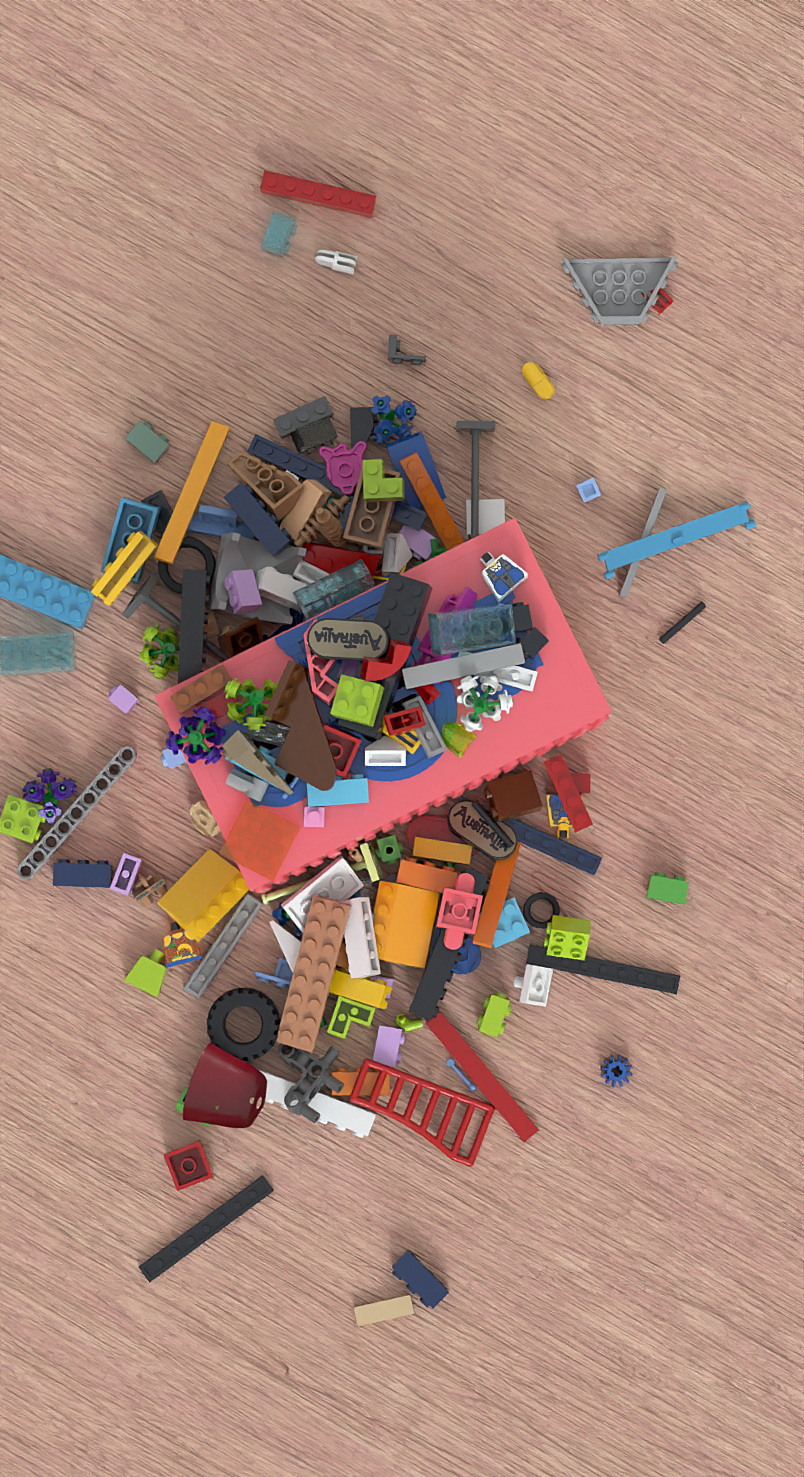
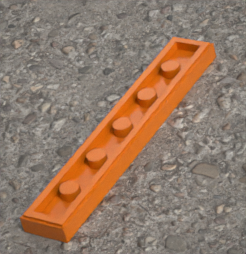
[473,842,521,948]

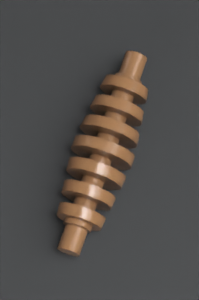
[293,495,350,547]
[316,507,347,548]

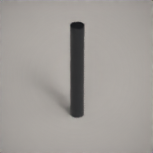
[658,601,706,645]
[471,800,515,848]

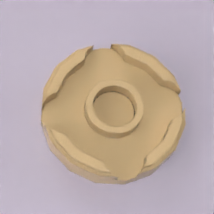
[189,800,221,837]

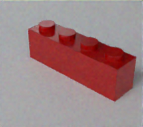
[543,754,593,832]

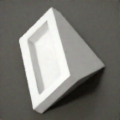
[382,533,413,572]
[292,560,335,593]
[365,735,406,766]

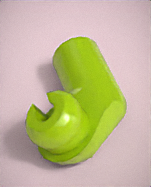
[395,1014,423,1032]

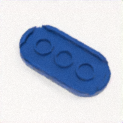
[428,918,481,975]

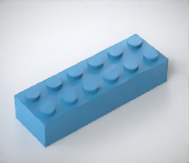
[0,555,96,630]

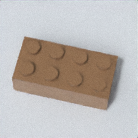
[343,466,403,550]

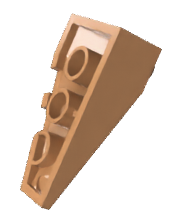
[227,451,304,521]

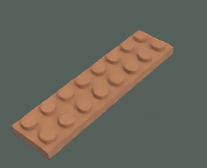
[276,894,352,1052]

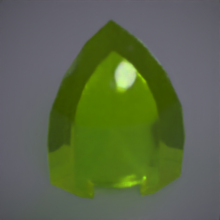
[441,722,477,757]

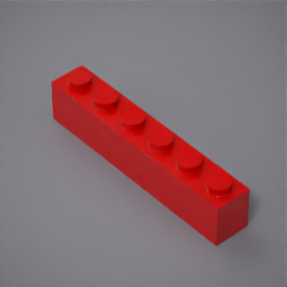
[260,170,376,218]

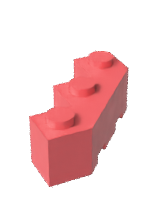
[304,619,338,706]

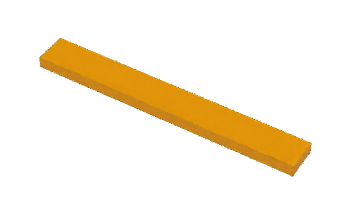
[154,421,230,565]

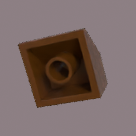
[218,617,264,659]

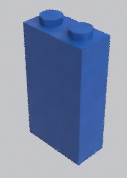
[385,431,446,510]

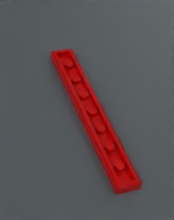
[426,1011,539,1142]

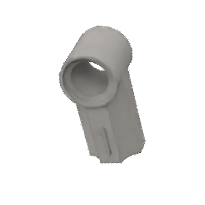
[226,768,269,802]

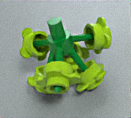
[139,624,180,679]
[225,678,278,732]

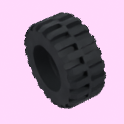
[206,987,281,1061]

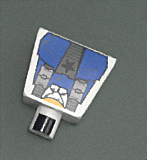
[480,552,528,602]

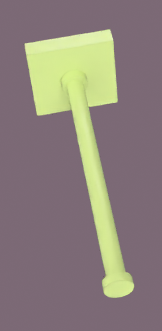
[261,842,384,905]

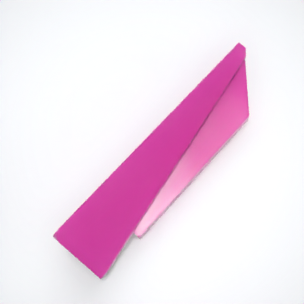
[416,587,477,684]

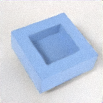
[576,478,601,503]

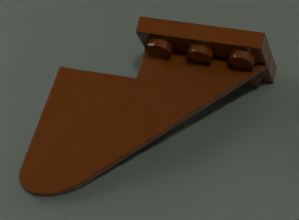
[264,660,337,791]

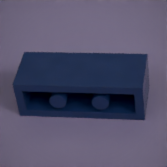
[53,859,113,888]
[392,1249,449,1309]

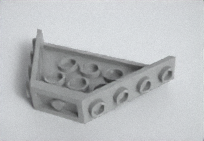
[561,256,678,326]

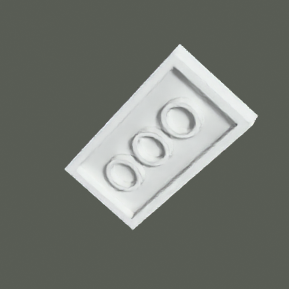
[281,856,364,933]

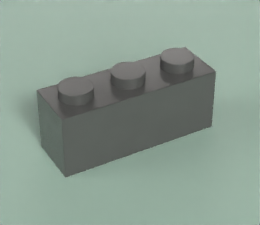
[273,396,334,440]

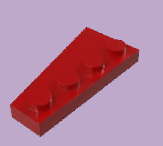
[301,542,382,590]

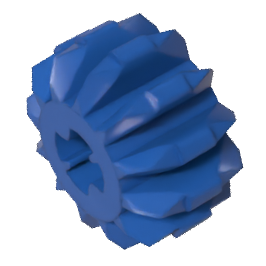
[600,1055,633,1087]

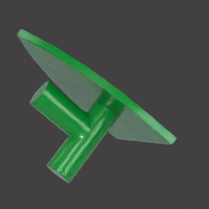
[413,538,448,565]

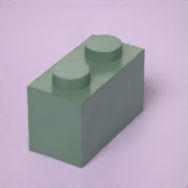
[125,421,170,464]

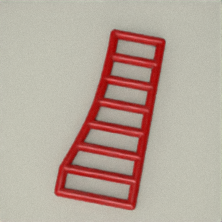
[349,1058,495,1167]

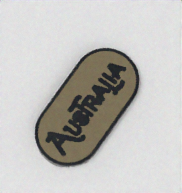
[307,618,389,661]
[447,800,518,860]

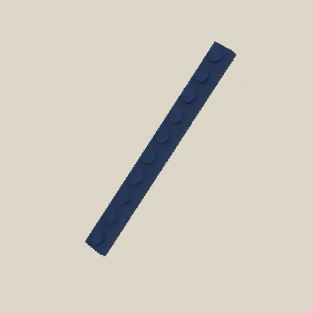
[247,434,428,531]

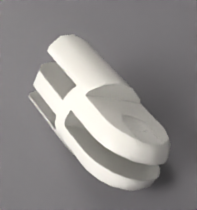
[315,250,358,275]

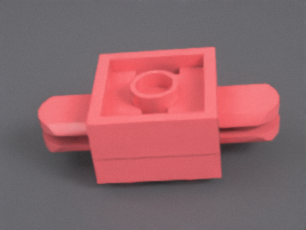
[436,873,483,950]

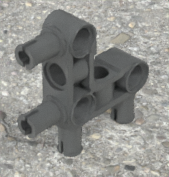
[278,1043,344,1123]

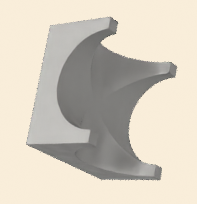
[207,532,306,625]

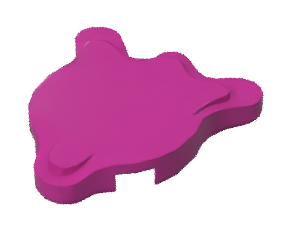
[319,441,367,496]

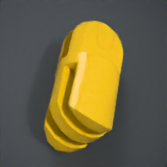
[522,362,555,399]

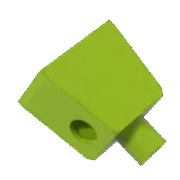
[124,949,167,997]

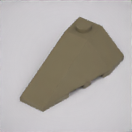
[222,730,295,795]

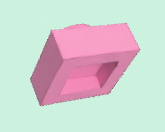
[304,807,325,827]

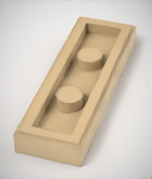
[354,1294,414,1326]

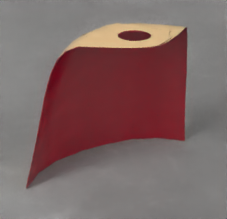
[183,1043,267,1129]

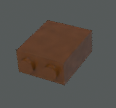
[484,770,543,822]

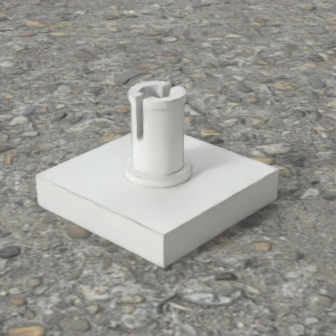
[514,964,553,1007]

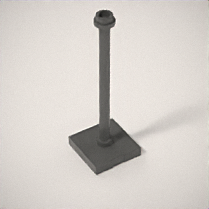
[456,421,495,540]
[122,571,228,661]

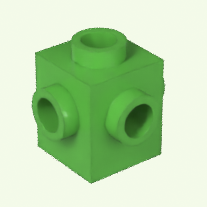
[375,835,404,865]

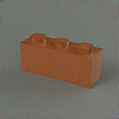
[170,664,233,713]

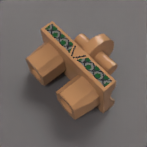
[132,873,168,907]

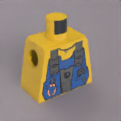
[546,795,583,838]

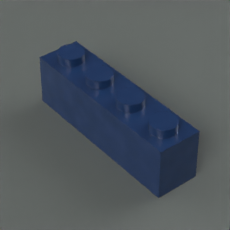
[224,483,292,558]

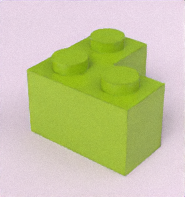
[363,459,405,502]
[327,996,376,1039]

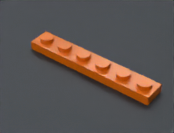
[400,452,464,550]

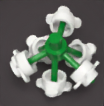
[457,675,513,732]

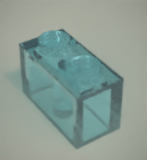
[261,212,298,258]

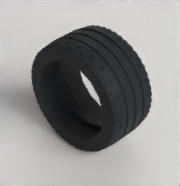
[158,537,216,595]

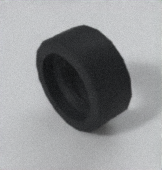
[523,892,560,929]

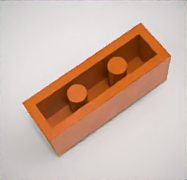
[396,857,458,893]
[332,1068,390,1096]

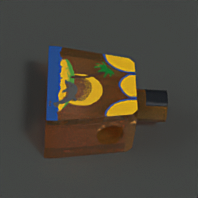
[164,922,203,968]

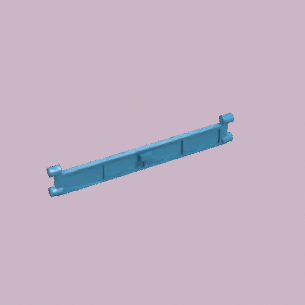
[597,502,756,580]

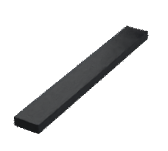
[526,945,680,995]
[139,1175,274,1283]

